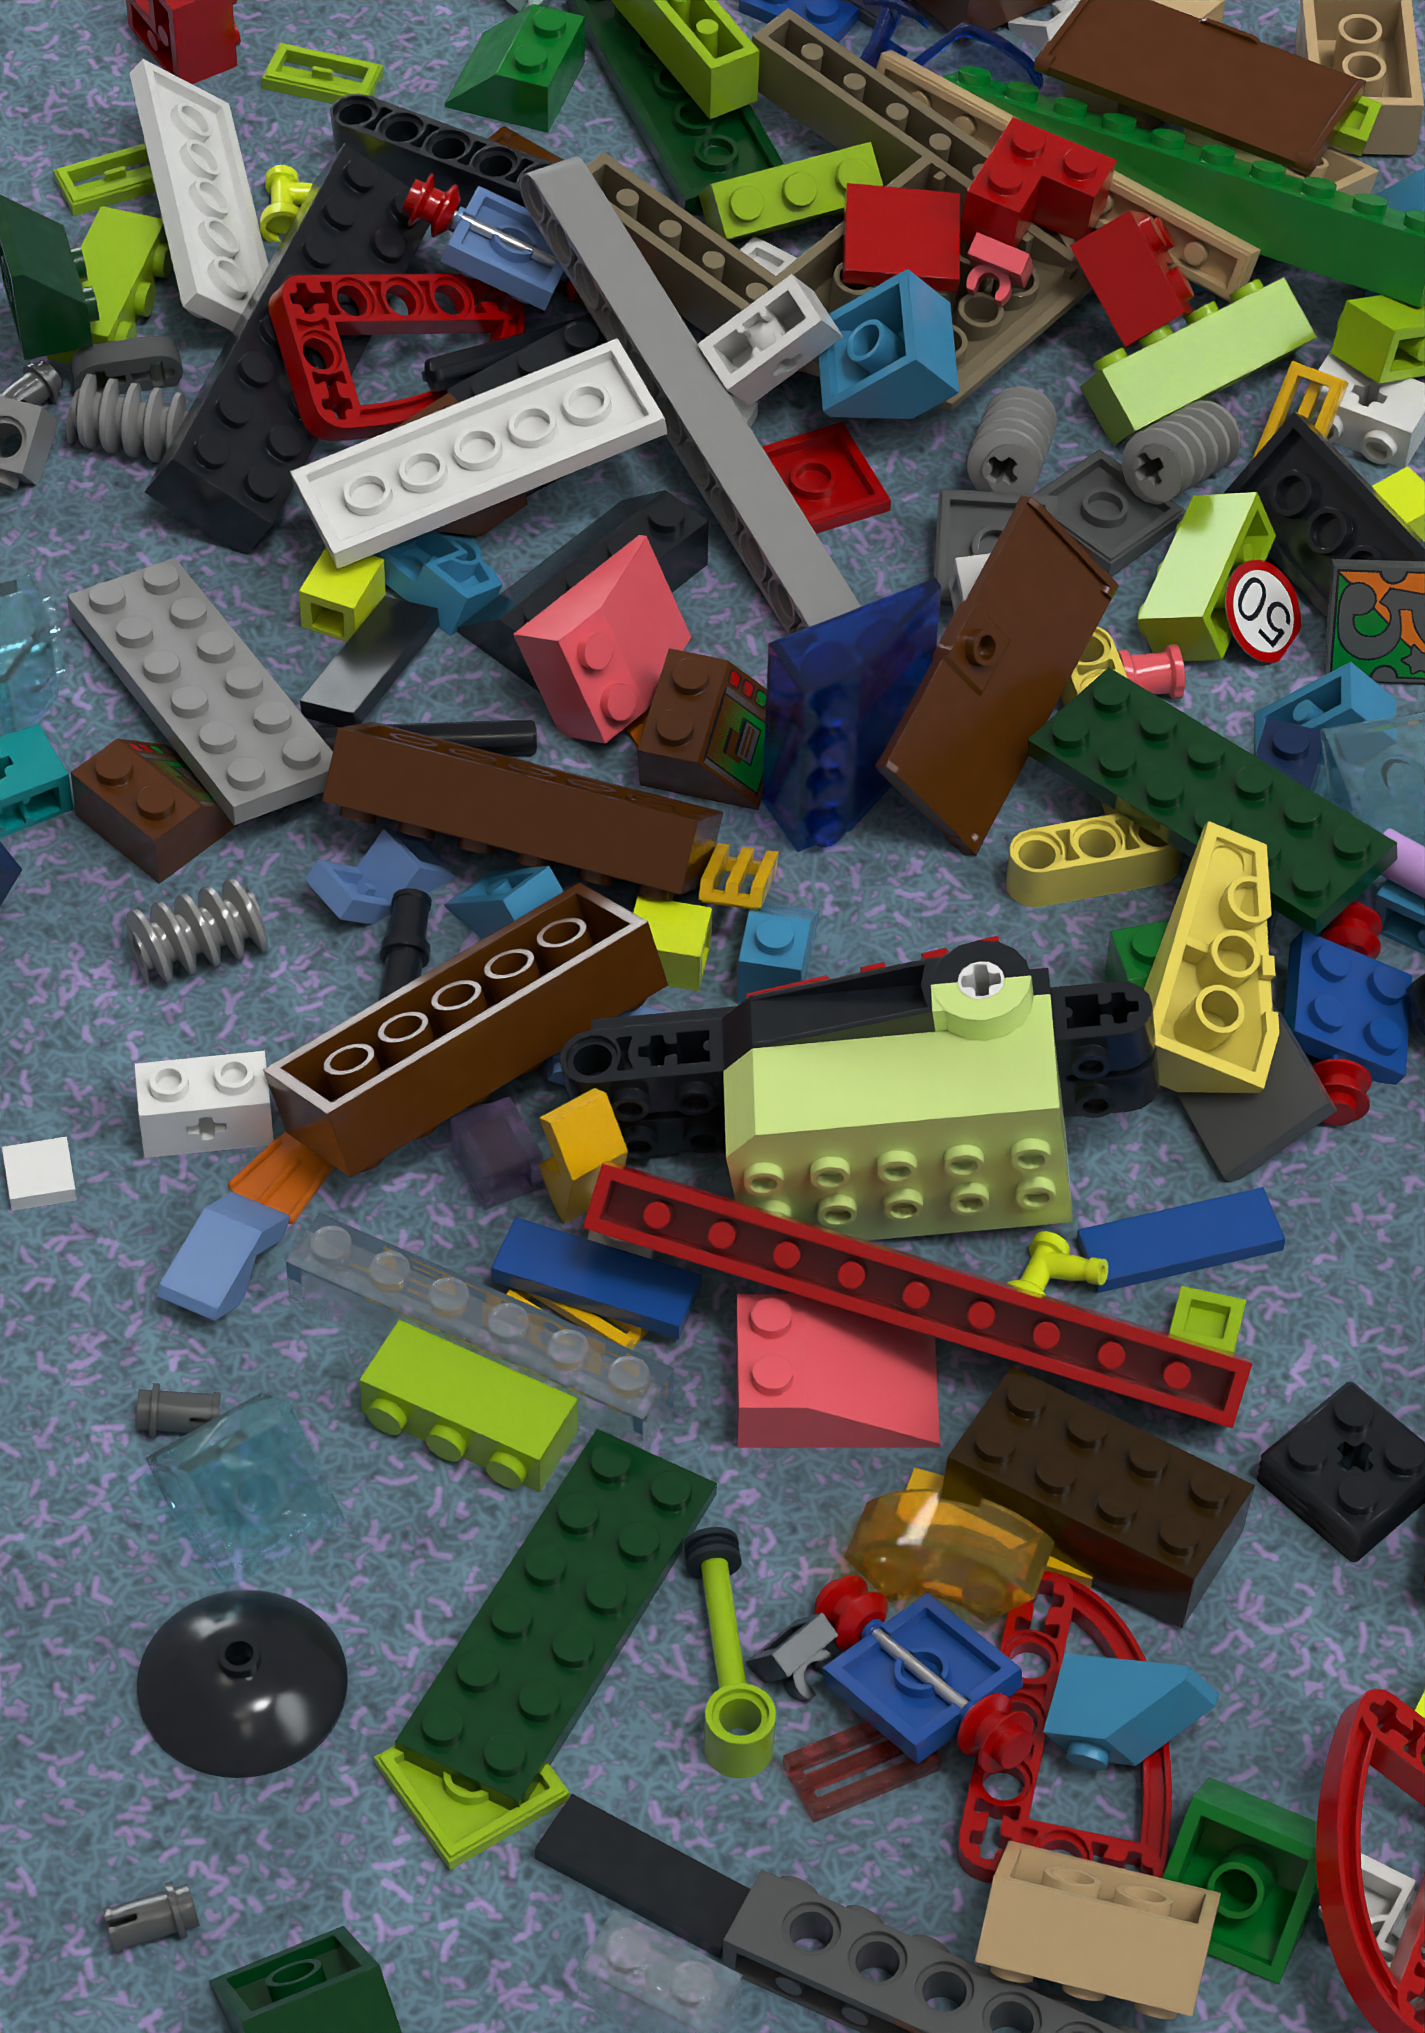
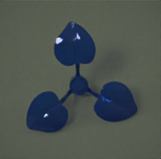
[860,0,1044,90]

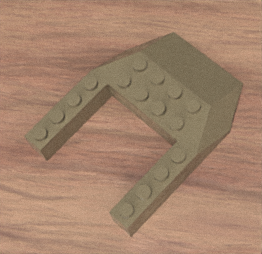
[587,8,1093,411]

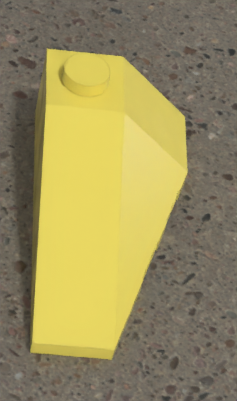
[1144,821,1279,1093]

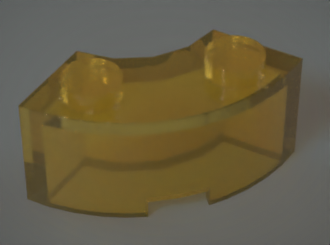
[844,1489,1055,1623]

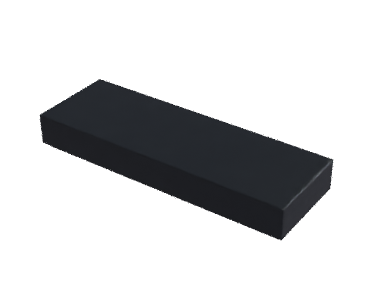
[300,596,440,727]
[535,1794,751,1959]

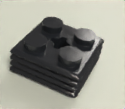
[1257,1382,1425,1562]

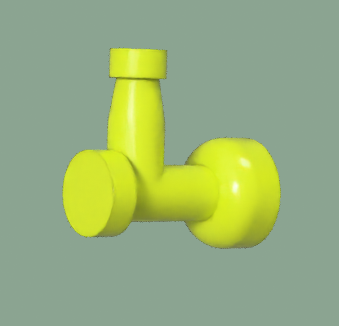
[260,165,313,242]
[1007,1231,1108,1295]

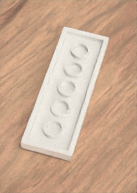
[129,59,268,332]
[290,338,667,569]

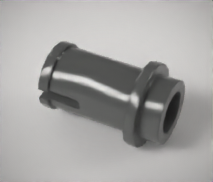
[0,360,63,406]
[136,1383,221,1438]
[103,1881,200,1953]

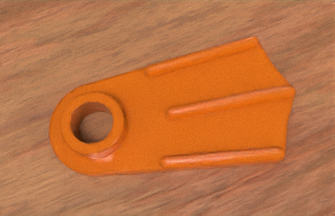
[228,1131,335,1224]

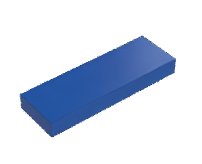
[1076,1187,1286,1293]
[491,1217,702,1340]

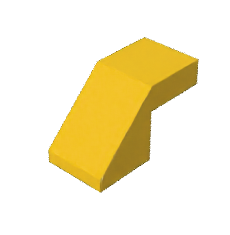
[538,1088,628,1224]

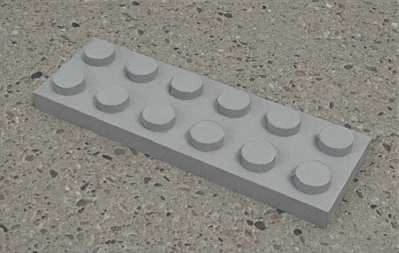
[67,558,333,825]

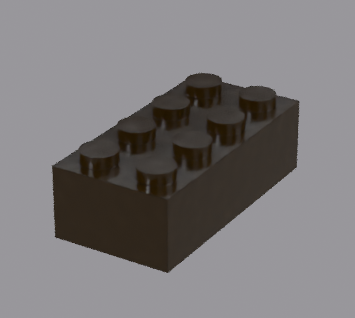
[940,1366,1255,1628]

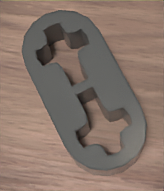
[70,336,183,395]

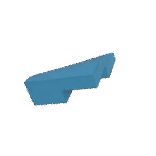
[373,531,503,636]

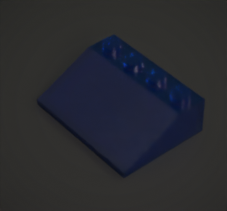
[762,578,941,852]

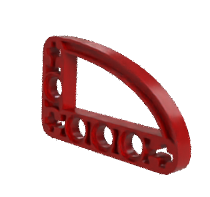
[268,274,525,441]
[957,1571,1172,1884]
[1316,1688,1425,2033]

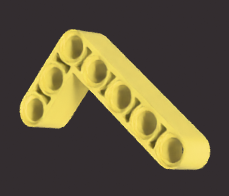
[1006,627,1182,907]

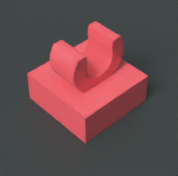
[966,233,1034,307]

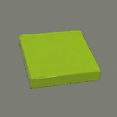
[374,1745,570,1871]

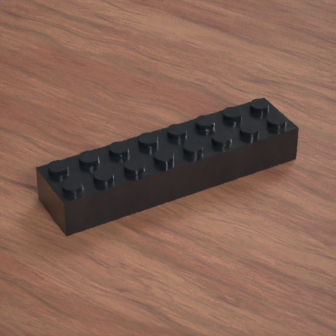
[144,143,430,555]

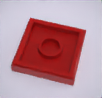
[842,183,960,293]
[762,422,891,534]

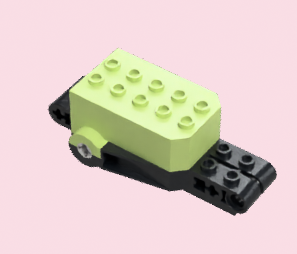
[559,940,1160,1241]

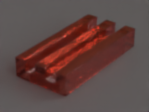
[783,1721,942,1823]

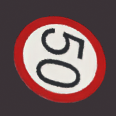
[1225,560,1301,663]

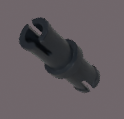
[378,888,432,1001]

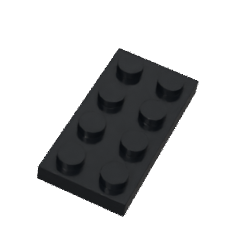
[1223,412,1425,618]

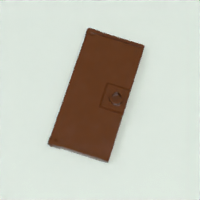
[1034,0,1366,176]
[875,496,1119,856]

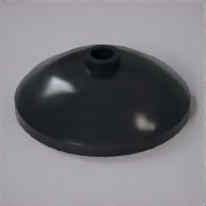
[137,1590,348,1778]

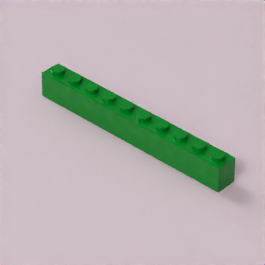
[943,66,1425,307]

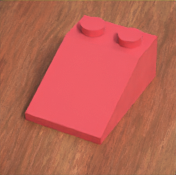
[513,535,691,744]
[735,1294,940,1448]

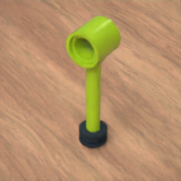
[684,1527,776,1779]

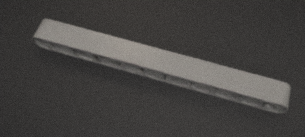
[520,156,876,658]

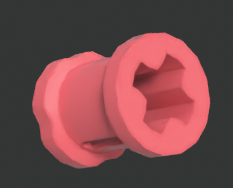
[1117,644,1185,699]

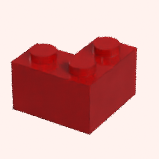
[126,0,241,84]
[960,117,1117,248]
[1069,210,1194,347]

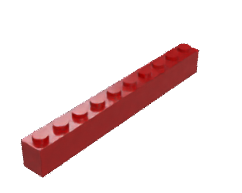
[583,1161,1253,1428]

